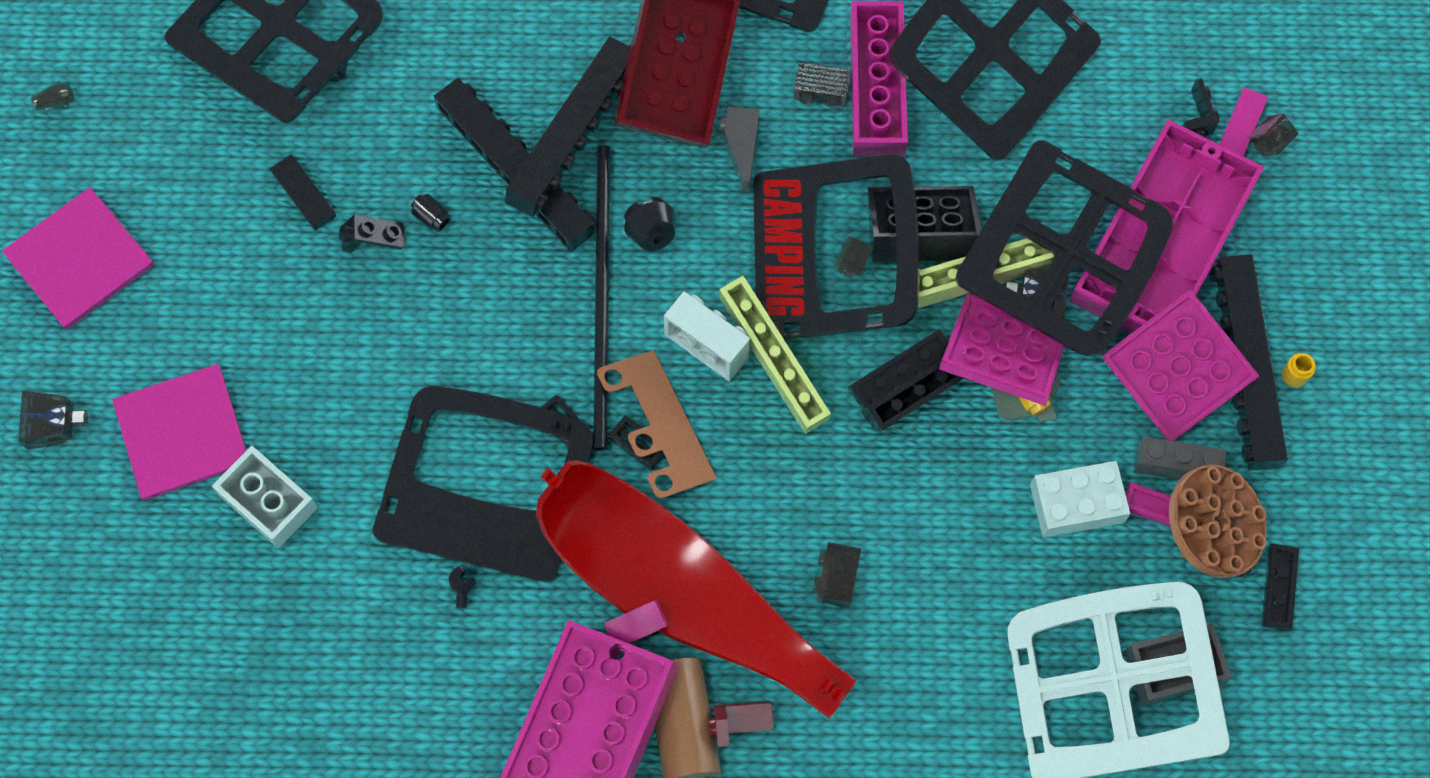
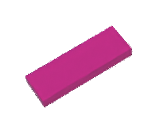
[1219,87,1268,156]

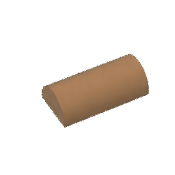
[655,658,722,778]

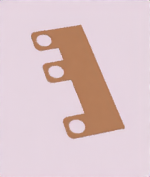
[597,350,717,498]

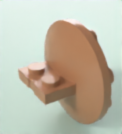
[1169,465,1266,578]

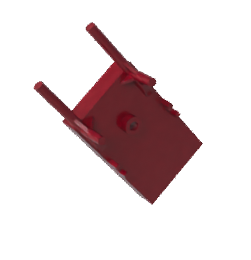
[614,0,740,148]

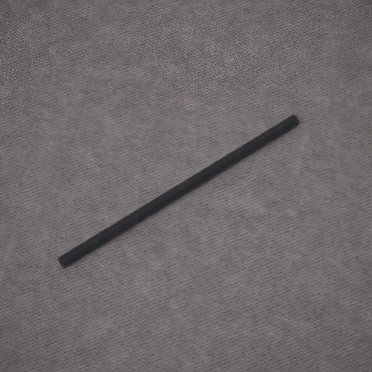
[593,145,610,451]

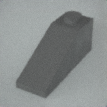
[720,106,759,193]

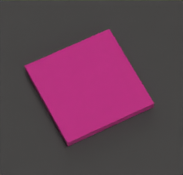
[2,187,154,330]
[1101,289,1259,441]
[939,293,1064,406]
[112,364,247,501]

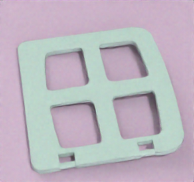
[1008,582,1230,778]

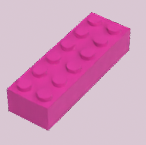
[849,1,908,157]

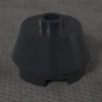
[624,197,675,251]

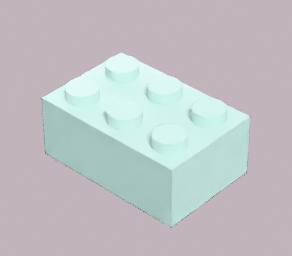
[664,291,750,381]
[212,446,318,549]
[1030,461,1130,538]

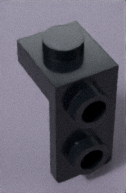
[1183,78,1219,138]
[339,214,404,252]

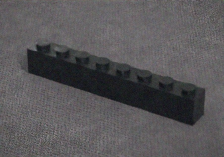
[505,36,630,217]
[434,78,595,252]
[1212,254,1288,471]

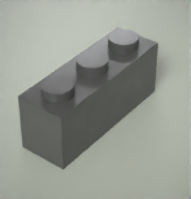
[1134,437,1226,480]

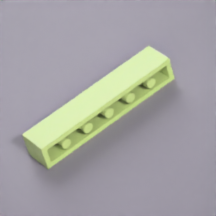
[895,239,1054,308]
[719,276,831,434]

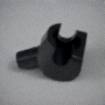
[449,565,477,609]

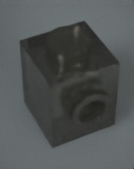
[1249,114,1299,157]
[833,234,873,278]

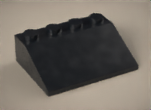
[867,186,981,263]

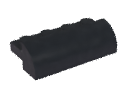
[848,329,964,432]

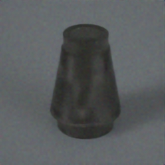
[31,81,74,111]

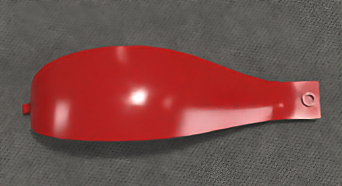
[536,460,856,719]

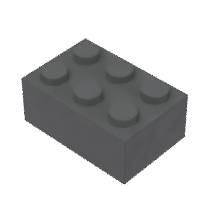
[1124,623,1232,707]

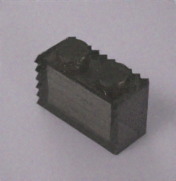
[794,61,851,108]
[813,542,861,608]

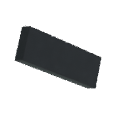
[269,154,337,231]
[1261,543,1299,631]

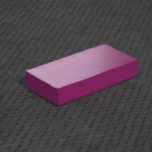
[1125,482,1171,527]
[604,600,668,643]

